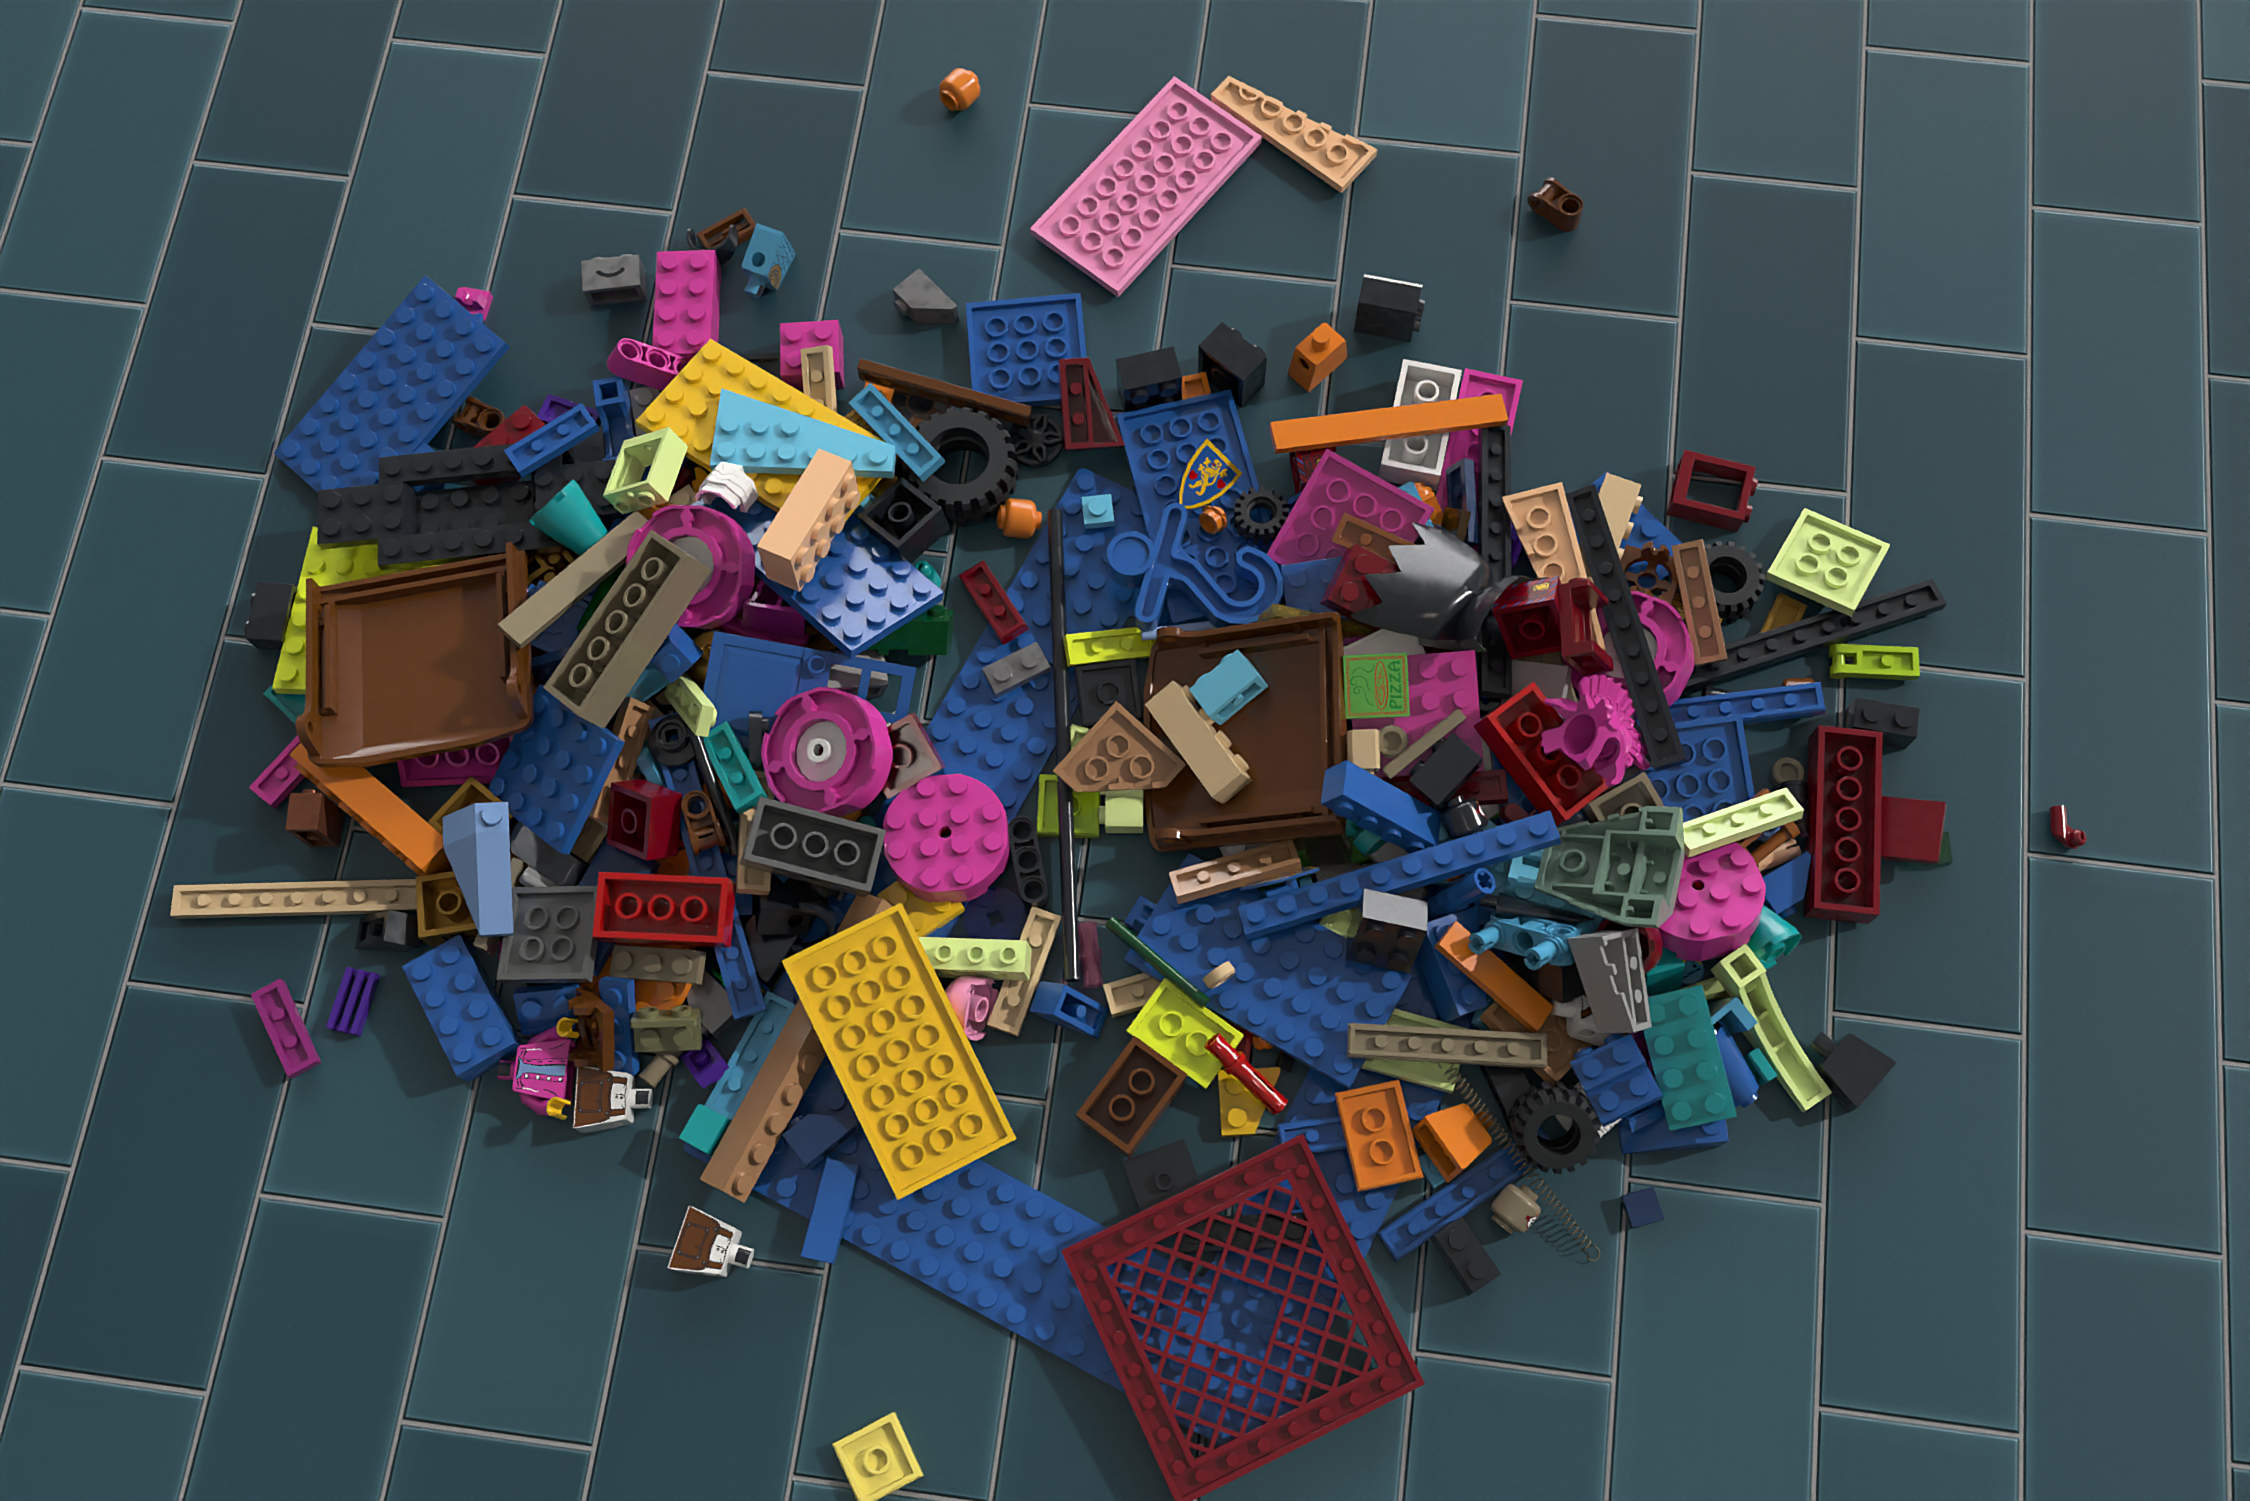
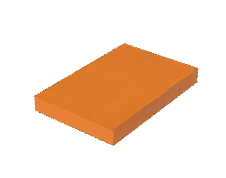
[1334,1080,1423,1193]

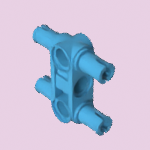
[1468,911,1596,970]

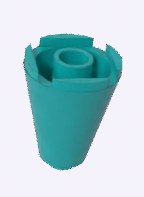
[528,479,609,556]
[1747,905,1802,970]

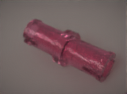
[1078,921,1104,988]

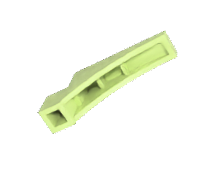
[1711,944,1832,1113]

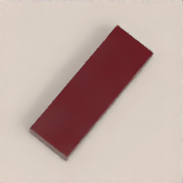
[959,560,1029,646]

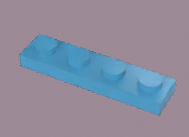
[848,383,945,482]
[704,991,796,1121]

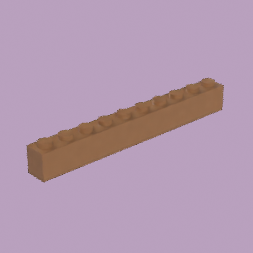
[700,894,893,1203]

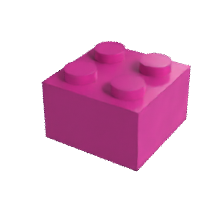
[780,320,844,391]

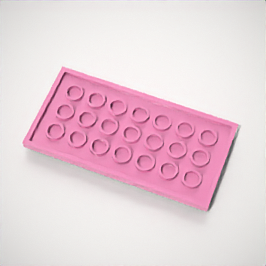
[1030,76,1262,297]

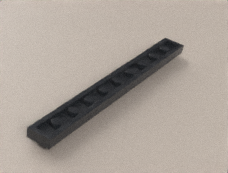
[1478,425,1512,700]
[1565,484,1687,772]
[1682,579,1947,693]

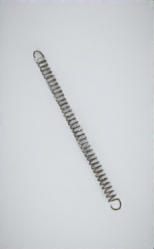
[1438,1063,1600,1261]

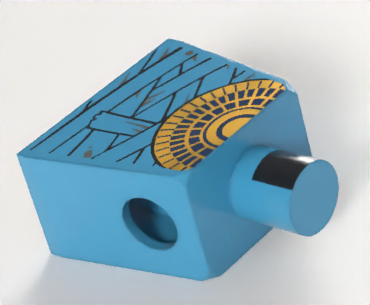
[741,223,796,299]

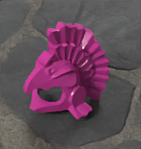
[1541,674,1650,787]

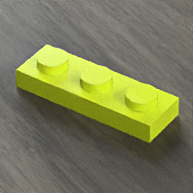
[1063,627,1156,667]

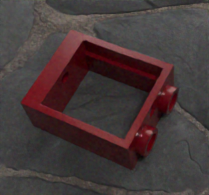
[1666,450,1758,532]

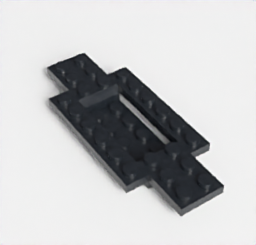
[317,443,624,571]

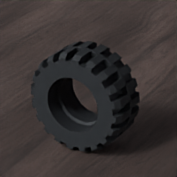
[902,407,1018,527]

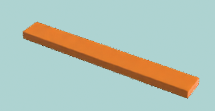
[1269,394,1509,454]

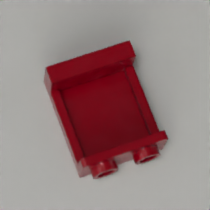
[1558,577,1614,676]

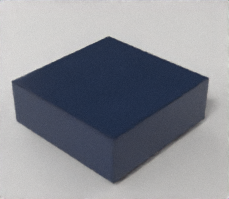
[1620,1187,1664,1229]

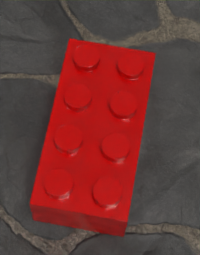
[1473,681,1609,826]
[592,872,736,948]

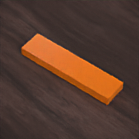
[1434,921,1554,1033]

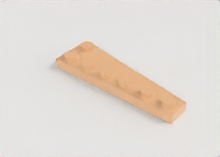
[1211,76,1377,193]
[1502,482,1606,652]

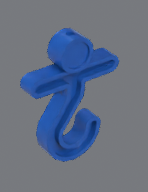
[1107,503,1283,632]

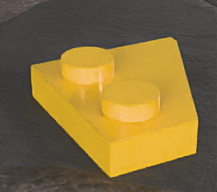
[1218,1067,1280,1137]

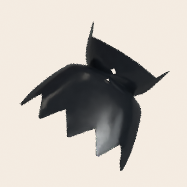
[1350,522,1549,652]

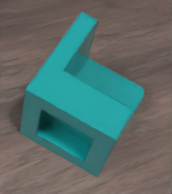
[679,1104,731,1157]

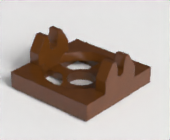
[1621,541,1679,606]
[568,986,614,1072]

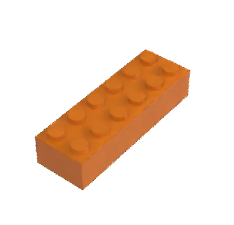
[289,743,453,876]

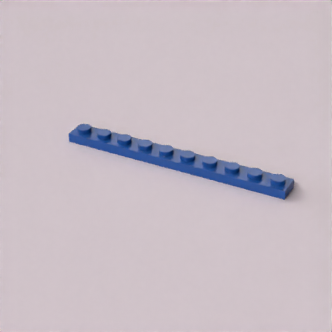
[648,712,767,1021]
[1238,810,1561,940]

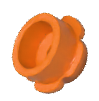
[1199,505,1227,534]

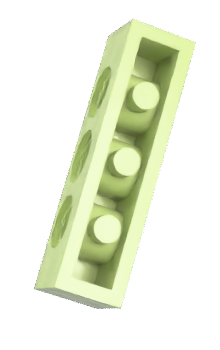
[918,937,1032,981]

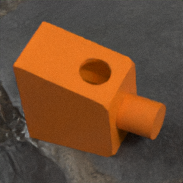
[1288,323,1348,393]
[1411,1103,1493,1183]

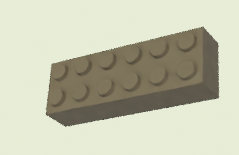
[543,530,712,728]

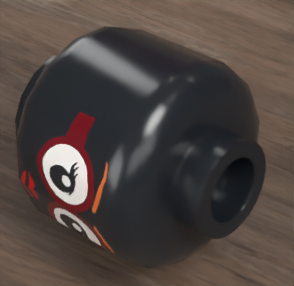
[1440,795,1488,840]

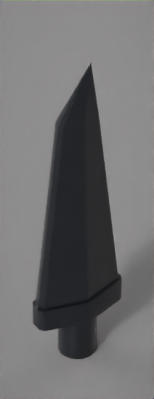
[1480,893,1595,923]

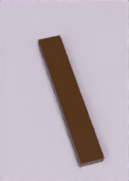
[857,358,1032,427]

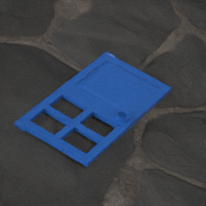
[703,631,916,749]

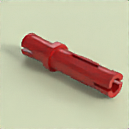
[1204,1033,1288,1115]

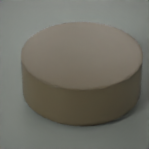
[1379,725,1408,758]
[1770,757,1804,788]

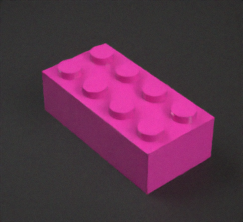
[652,250,721,360]

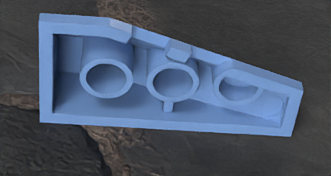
[442,802,514,937]

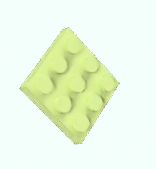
[1765,508,1890,617]

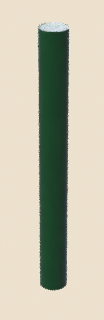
[1105,917,1210,1009]

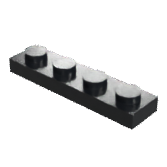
[1177,1212,1312,1253]

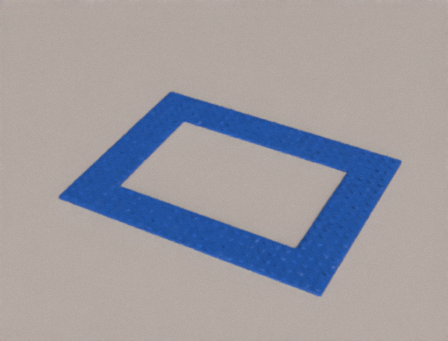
[684,468,1509,1445]

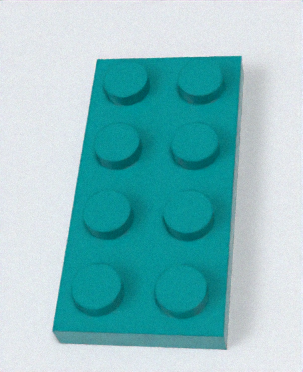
[1643,985,1737,1131]

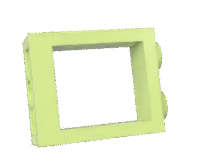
[603,427,688,514]

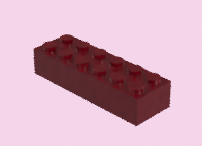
[1804,725,1883,924]

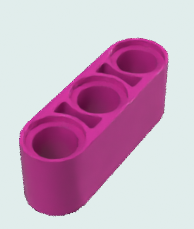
[607,338,690,391]

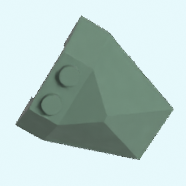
[1534,806,1685,928]

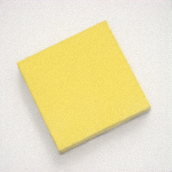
[832,1412,924,1501]

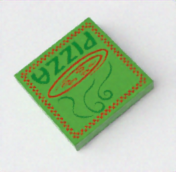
[1343,653,1410,720]

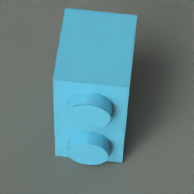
[1189,649,1268,725]

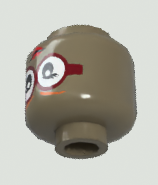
[1491,1183,1541,1235]

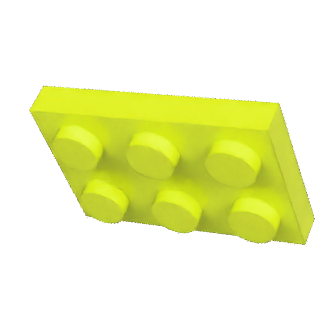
[1127,978,1244,1089]

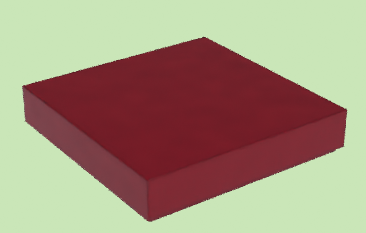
[1881,796,1947,865]

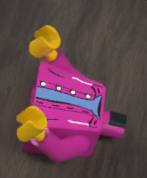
[497,1017,579,1120]

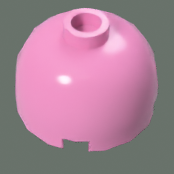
[944,974,999,1041]

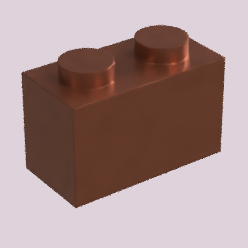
[285,789,344,847]

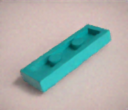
[704,721,767,815]

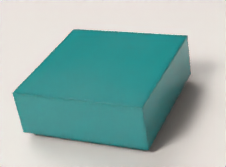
[1744,1048,1778,1087]

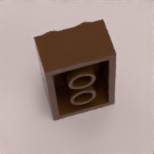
[1076,1036,1187,1159]

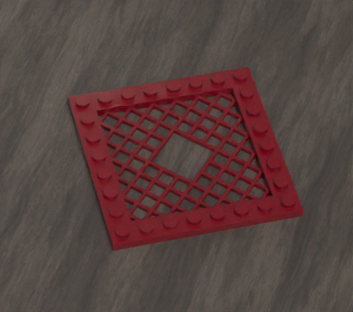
[1061,1134,1425,1501]

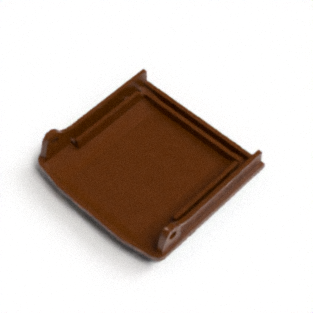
[295,542,534,767]
[1143,611,1347,853]

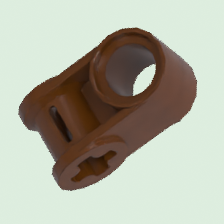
[1527,177,1584,232]
[452,396,506,439]
[681,790,727,856]

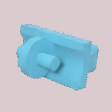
[1494,849,1544,893]

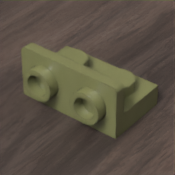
[630,1005,702,1052]

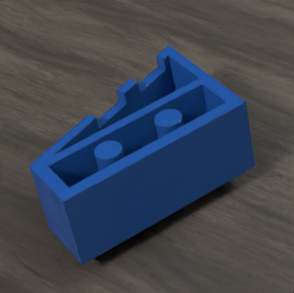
[1416,906,1487,1023]

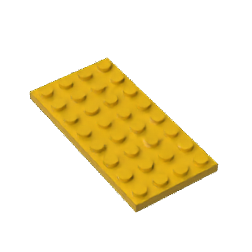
[636,339,900,521]
[782,903,1016,1200]

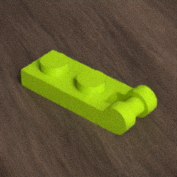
[1828,644,1920,680]

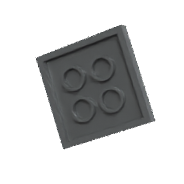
[496,886,598,983]

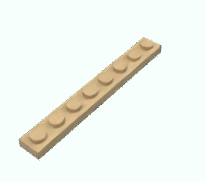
[170,879,417,919]

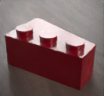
[1057,357,1125,452]
[471,404,571,486]

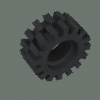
[1234,486,1289,546]

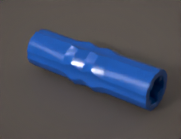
[1422,868,1496,922]

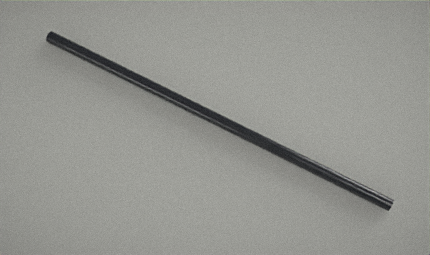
[1047,509,1080,982]

